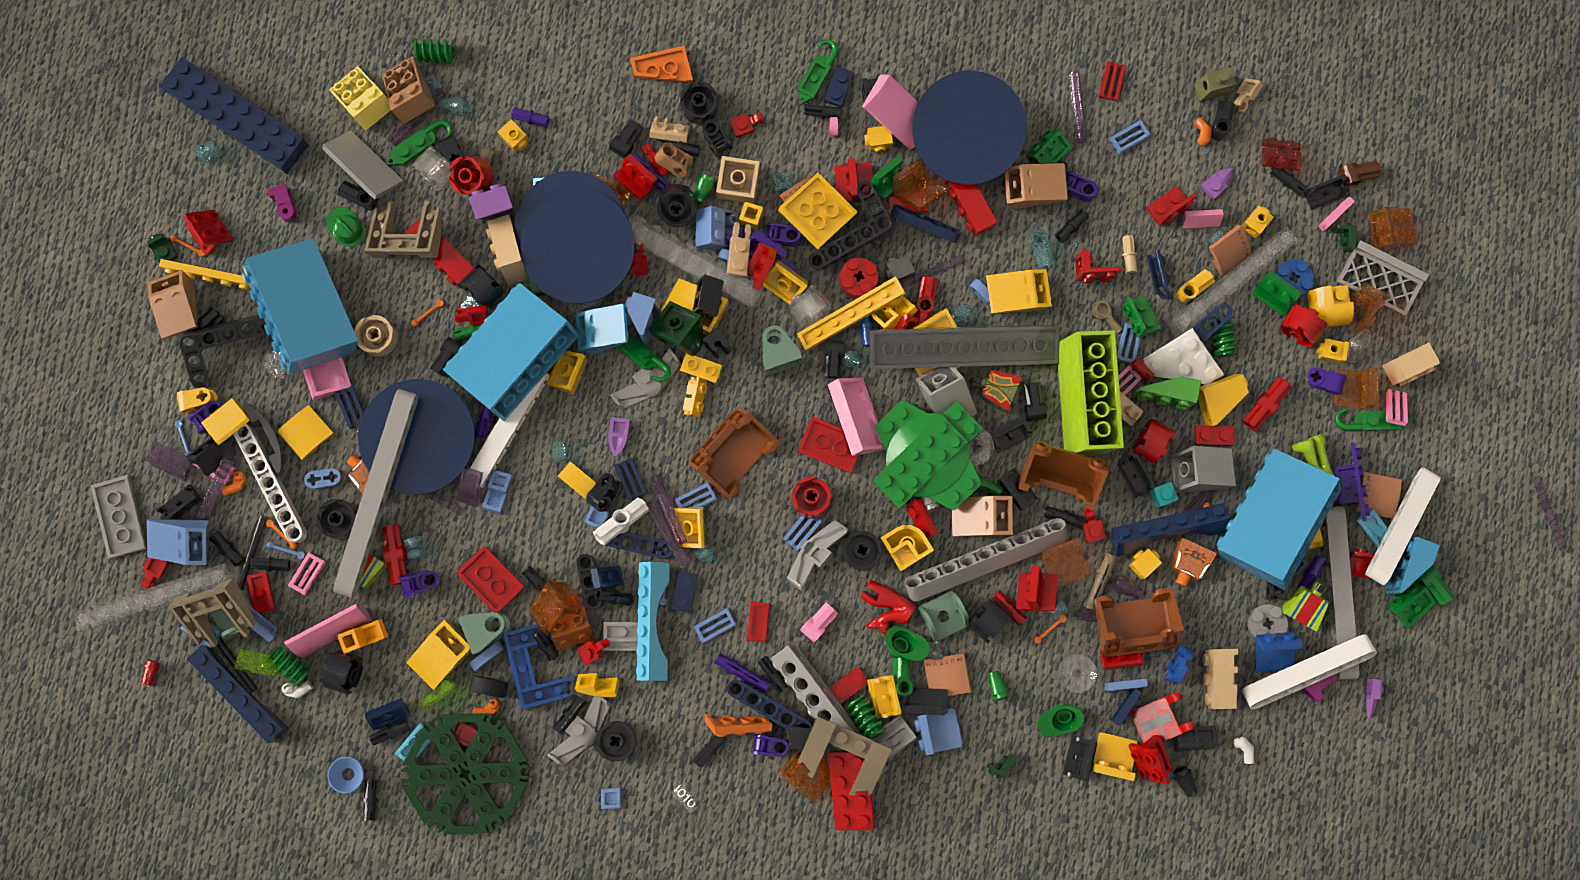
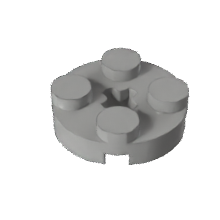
[1247,604,1288,638]

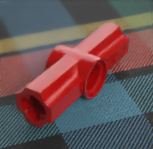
[915,276,938,326]
[1242,377,1292,431]
[382,525,407,585]

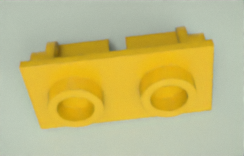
[680,353,722,383]
[683,377,707,418]

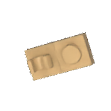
[649,117,690,143]
[1120,392,1143,426]

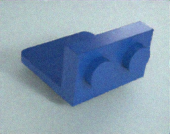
[1255,632,1302,672]

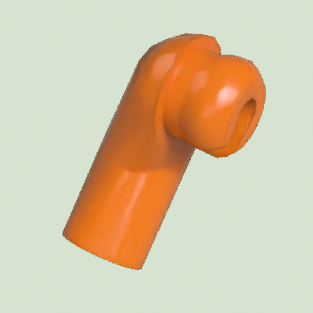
[1194,117,1212,146]
[221,471,246,496]
[472,699,500,718]

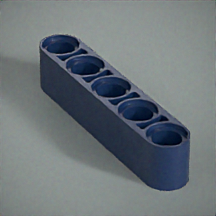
[727,680,812,731]

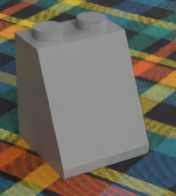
[916,367,978,416]
[1170,446,1236,493]

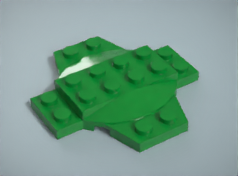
[873,400,984,511]

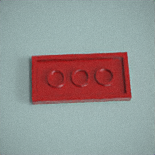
[828,750,876,830]

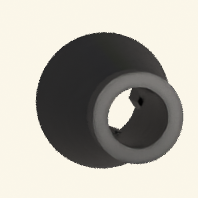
[1173,766,1198,797]

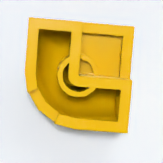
[1306,285,1354,327]
[871,296,918,329]
[881,525,934,571]

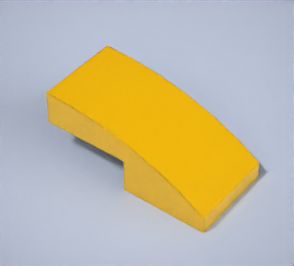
[558,462,596,499]
[575,673,619,697]

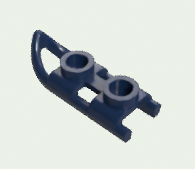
[1147,250,1174,299]

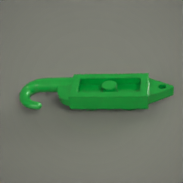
[797,39,839,106]
[386,120,453,166]
[616,333,671,382]
[1335,408,1412,431]

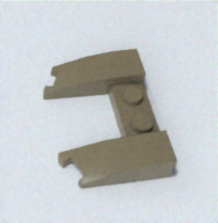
[364,201,442,258]
[168,579,256,647]
[798,716,892,796]

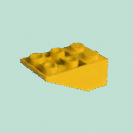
[986,269,1052,313]
[661,278,729,335]
[406,620,471,690]

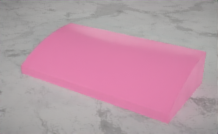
[862,75,918,150]
[303,357,351,400]
[828,378,885,456]
[284,604,372,658]

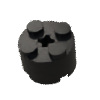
[680,81,718,125]
[657,184,696,227]
[459,264,505,307]
[316,499,358,540]
[842,531,882,571]
[969,598,1013,643]
[319,650,363,695]
[596,721,637,761]

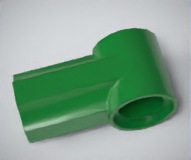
[1415,566,1454,606]
[892,657,913,697]

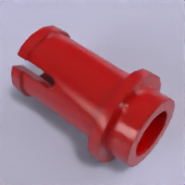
[1130,358,1155,382]
[140,660,160,686]

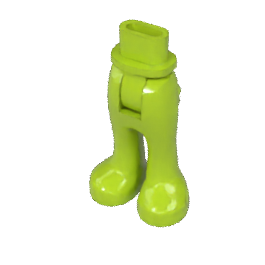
[1291,434,1338,499]

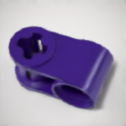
[1066,171,1098,202]
[766,222,801,247]
[1307,368,1347,395]
[188,401,224,434]
[398,570,439,597]
[751,733,790,757]

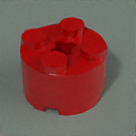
[449,156,495,195]
[839,258,878,300]
[1280,304,1328,348]
[1133,418,1176,464]
[792,477,831,519]

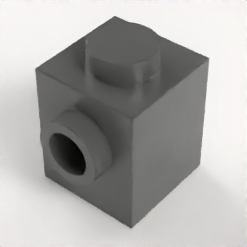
[884,255,915,282]

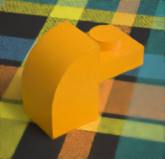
[337,619,388,653]

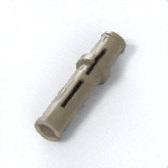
[1084,553,1117,611]

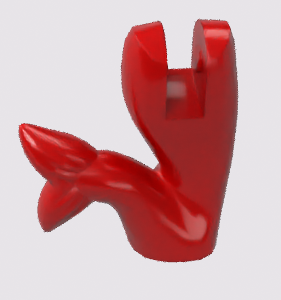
[861,580,916,636]

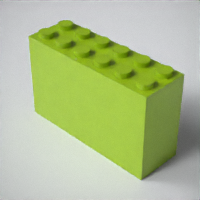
[1058,330,1124,456]

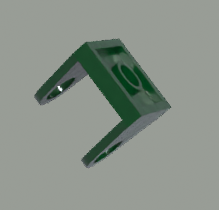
[648,301,703,356]

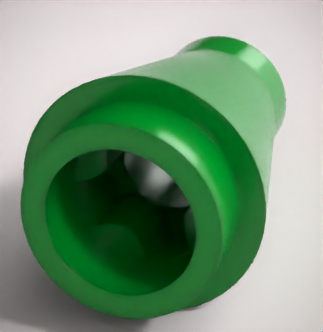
[694,174,715,203]
[988,671,1010,701]

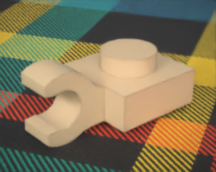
[1234,78,1263,112]

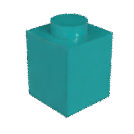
[1149,482,1179,508]

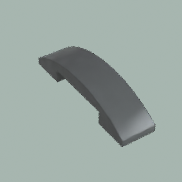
[243,404,284,477]

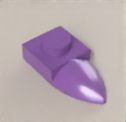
[1200,168,1234,200]
[608,417,630,456]
[1366,679,1383,719]

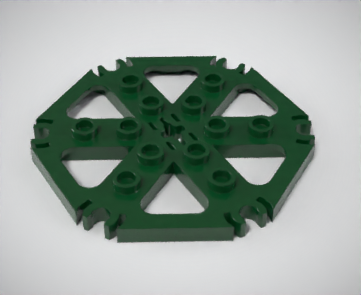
[401,713,529,835]

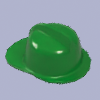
[326,207,366,247]
[885,626,930,661]
[1037,703,1084,737]

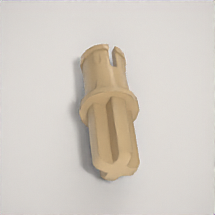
[1122,235,1137,274]

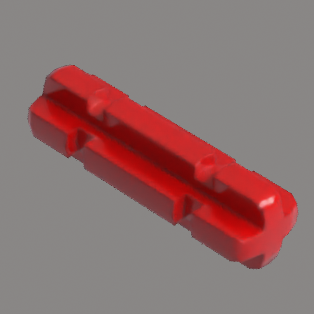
[642,144,670,177]

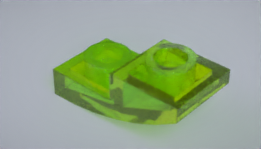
[234,649,278,677]
[419,679,459,709]

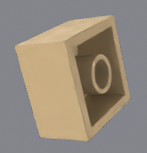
[716,156,760,204]
[1382,343,1440,386]

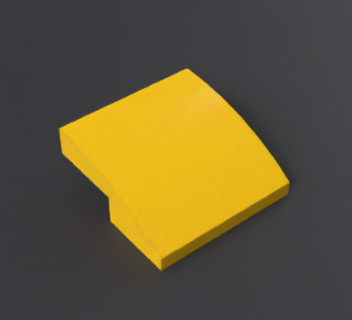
[277,405,333,460]

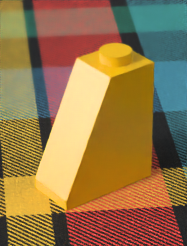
[1198,374,1249,426]

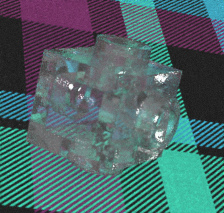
[264,351,294,378]

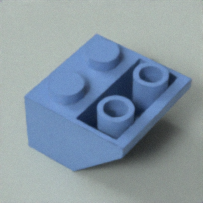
[696,206,739,250]

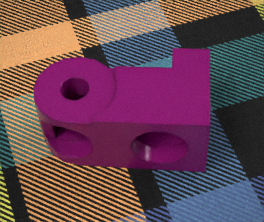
[267,184,297,222]
[1301,673,1338,702]

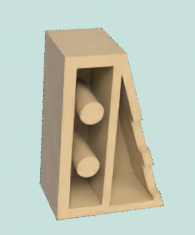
[486,214,529,286]
[1202,649,1238,709]

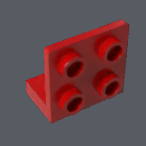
[1146,186,1197,226]
[1075,250,1121,284]

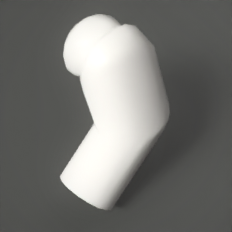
[282,680,313,698]
[1234,737,1254,764]

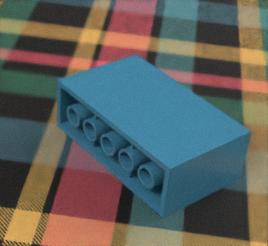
[242,238,358,375]
[443,283,579,421]
[1217,449,1341,590]

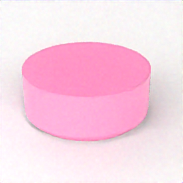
[830,117,838,136]

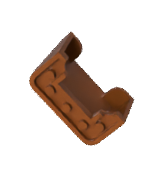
[688,407,780,499]
[1018,441,1109,510]
[1095,588,1184,657]

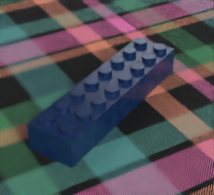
[159,57,309,174]

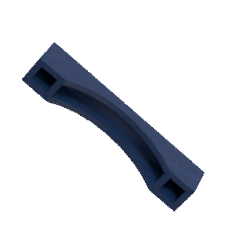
[1111,503,1231,557]
[187,645,289,743]

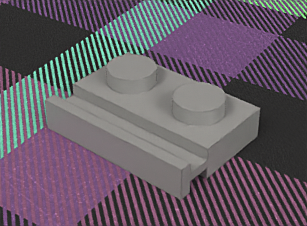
[603,622,638,651]
[872,715,917,760]

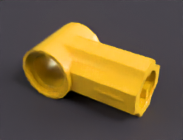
[1177,269,1215,303]

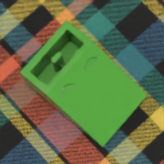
[1132,376,1201,411]

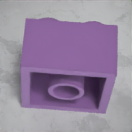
[468,183,515,220]

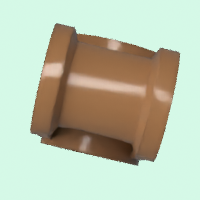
[654,143,693,178]

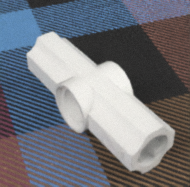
[593,498,649,545]

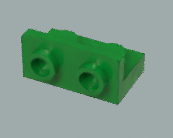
[1026,130,1072,164]
[869,156,907,200]
[1252,270,1302,316]
[1123,296,1161,338]
[1387,582,1436,629]

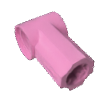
[800,603,838,642]

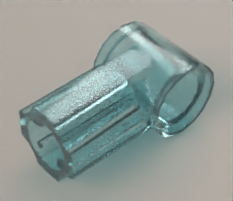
[1029,229,1054,269]

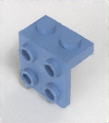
[914,708,962,755]

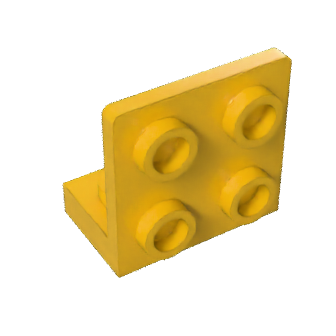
[1091,732,1138,781]

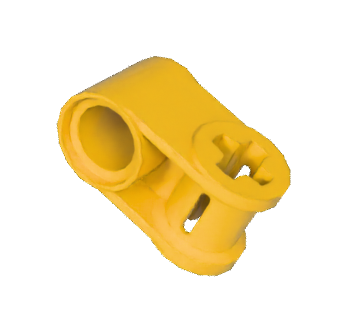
[176,388,218,413]

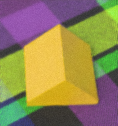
[763,259,808,305]
[546,351,588,395]
[201,398,250,445]
[673,507,705,548]

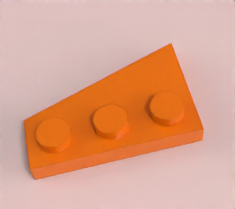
[630,46,693,83]
[705,714,772,737]

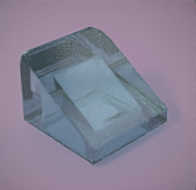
[550,440,568,463]

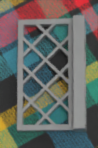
[1336,240,1429,316]

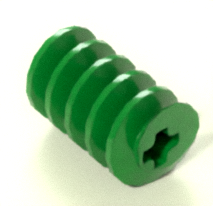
[414,38,455,63]
[1210,316,1239,357]
[265,645,310,687]
[847,696,886,739]

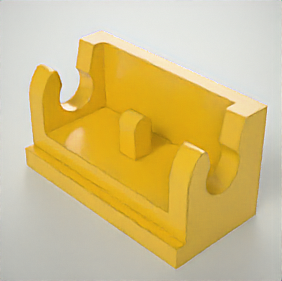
[867,675,902,718]

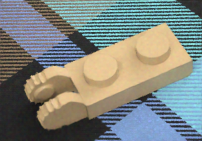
[727,222,751,277]

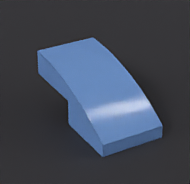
[482,470,512,514]

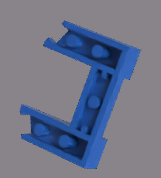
[502,622,574,710]

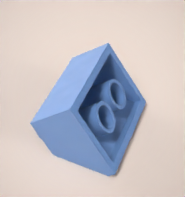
[625,292,659,346]

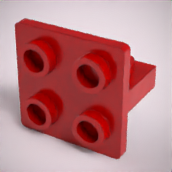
[834,158,873,202]
[183,210,233,256]
[1016,566,1058,612]
[1128,735,1173,785]

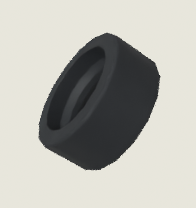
[469,675,509,698]

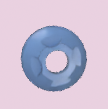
[327,757,365,793]

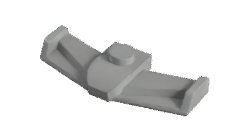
[609,348,681,410]
[787,520,851,591]
[547,696,611,766]

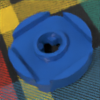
[1275,259,1314,297]
[1166,645,1193,685]

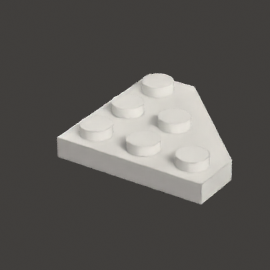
[1143,328,1224,385]

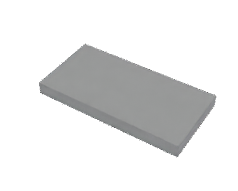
[322,130,403,200]
[90,475,147,560]

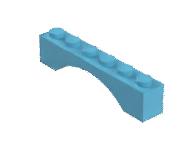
[636,562,670,681]

